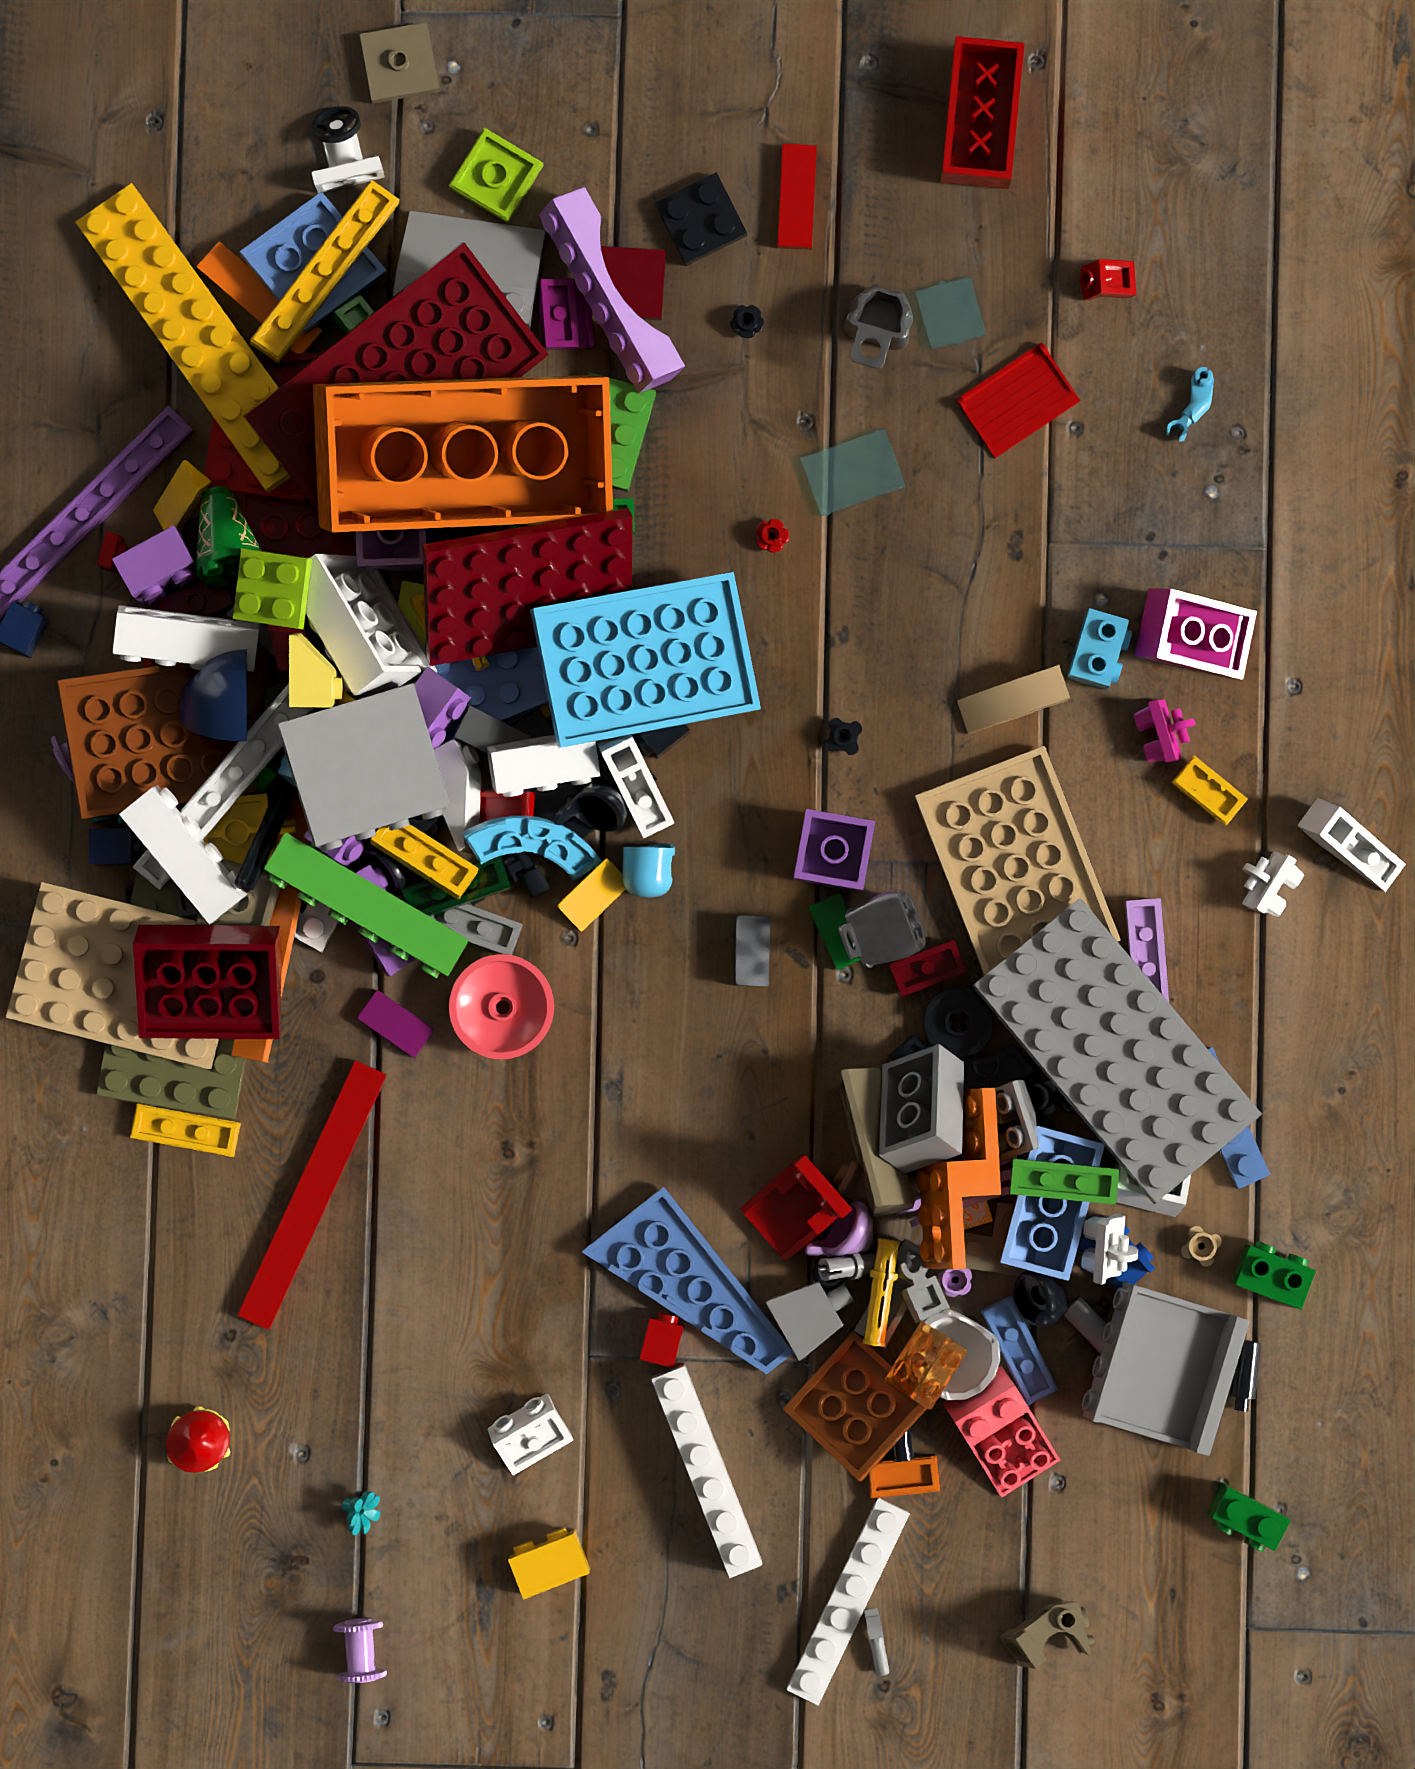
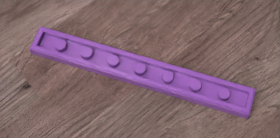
[0,405,194,622]

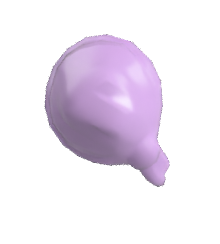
[805,1201,874,1257]

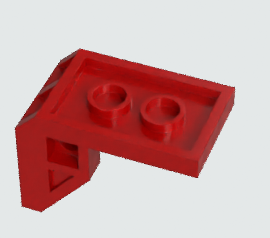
[739,1153,853,1262]

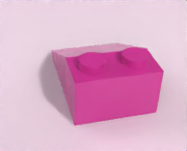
[1135,588,1257,679]

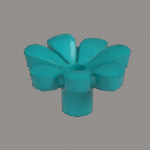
[341,1491,381,1535]

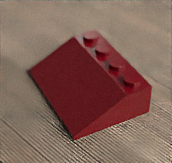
[133,925,282,1039]

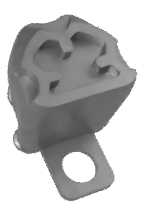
[843,284,913,369]
[838,890,925,968]

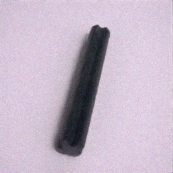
[234,777,298,893]

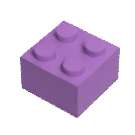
[112,525,198,606]
[793,809,875,892]

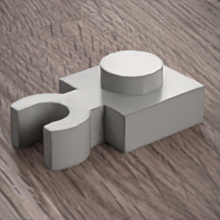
[896,1255,950,1323]

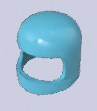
[622,843,675,898]

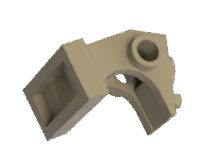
[999,1601,1094,1669]

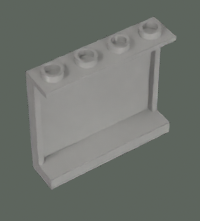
[274,683,451,852]
[1082,1281,1250,1456]

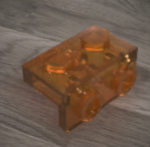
[884,1321,967,1410]

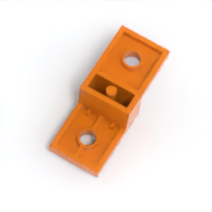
[916,1088,1001,1269]

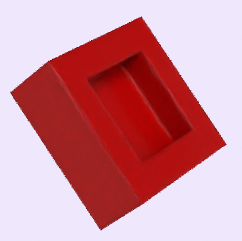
[97,531,128,573]

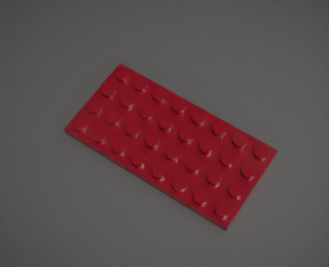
[243,242,549,512]

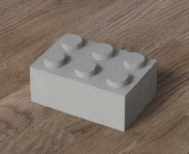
[879,1044,964,1174]

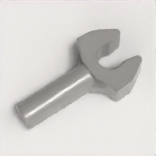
[864,1608,890,1676]

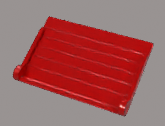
[956,342,1081,458]

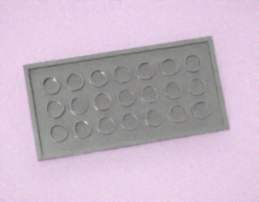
[972,898,1262,1204]

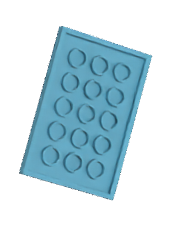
[530,572,761,748]

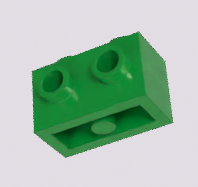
[1231,1241,1316,1310]
[1207,1483,1291,1552]

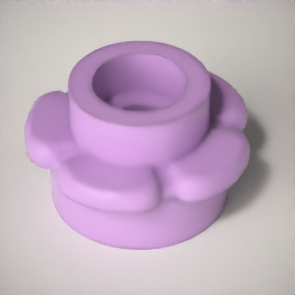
[938,1268,972,1297]

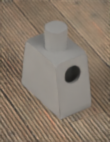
[766,1281,854,1361]

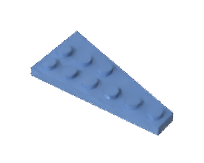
[582,1187,794,1374]

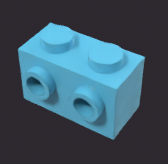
[1067,608,1132,690]

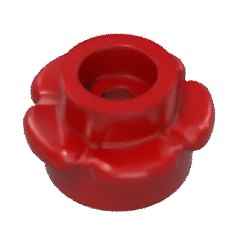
[755,519,789,553]

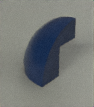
[179,649,248,741]

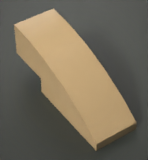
[957,665,1070,734]

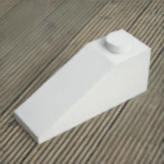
[596,734,674,838]
[434,739,481,854]
[1297,798,1406,892]

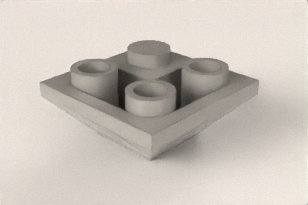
[995,1080,1039,1162]

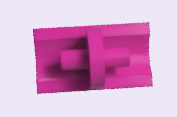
[1134,699,1196,762]

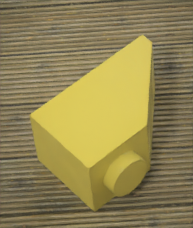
[289,633,343,708]

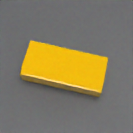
[153,460,212,531]
[557,858,626,932]

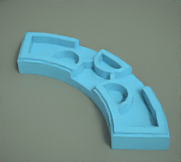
[462,816,602,881]

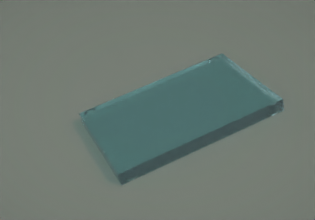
[800,429,906,517]

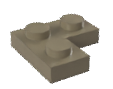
[964,1202,1023,1276]

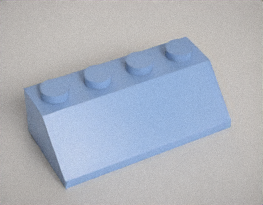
[1000,1126,1105,1281]

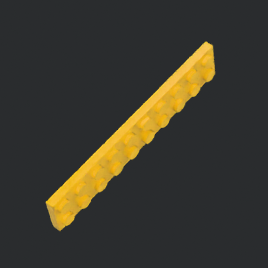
[76,183,291,493]

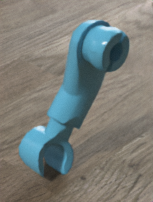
[1166,367,1214,442]

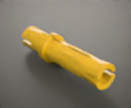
[863,1238,900,1347]

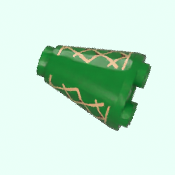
[195,486,262,589]

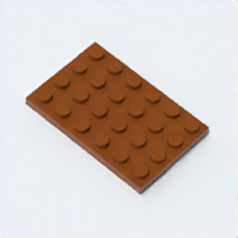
[57,651,282,820]

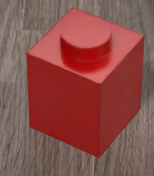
[639,1312,684,1368]

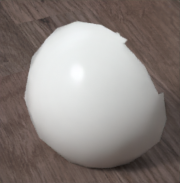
[911,1309,1000,1400]

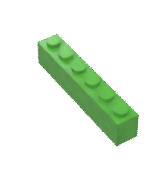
[263,832,469,978]

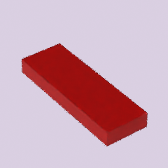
[777,144,817,250]

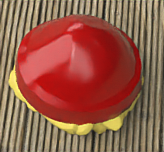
[166,1406,230,1473]

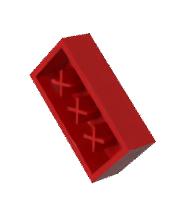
[940,36,1025,189]

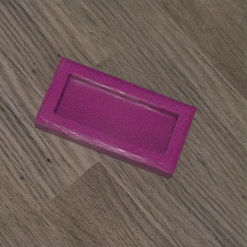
[357,990,435,1058]

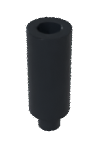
[1230,1340,1262,1412]

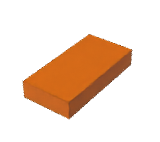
[868,1455,940,1498]

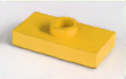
[1171,755,1248,827]

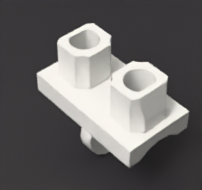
[1242,851,1304,917]
[1081,1213,1138,1285]

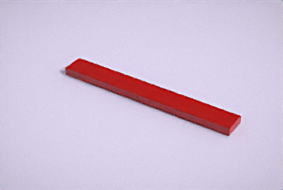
[237,1060,387,1330]

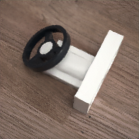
[312,106,385,193]

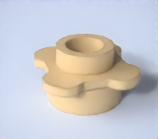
[1181,1226,1222,1267]

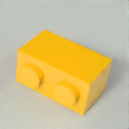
[508,1527,590,1600]

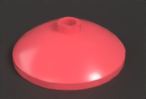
[449,954,554,1059]

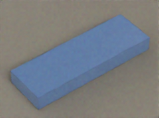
[980,1295,1058,1406]

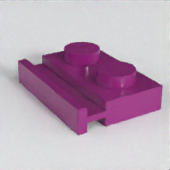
[537,279,594,350]

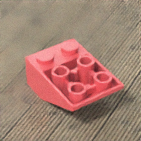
[942,1365,1061,1498]

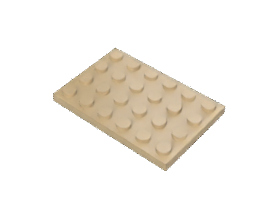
[914,746,1121,976]
[6,882,219,1069]

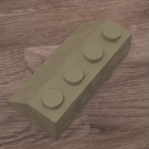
[838,1068,919,1218]

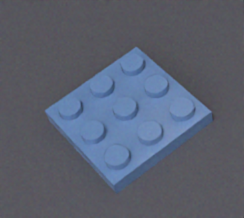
[240,191,387,335]

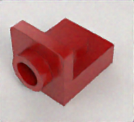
[1080,259,1137,301]

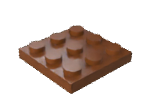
[783,1331,932,1482]

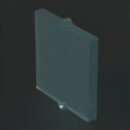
[915,277,986,350]

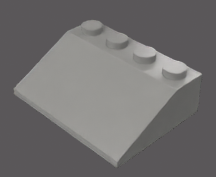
[393,211,546,330]

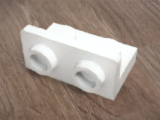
[488,1394,573,1475]

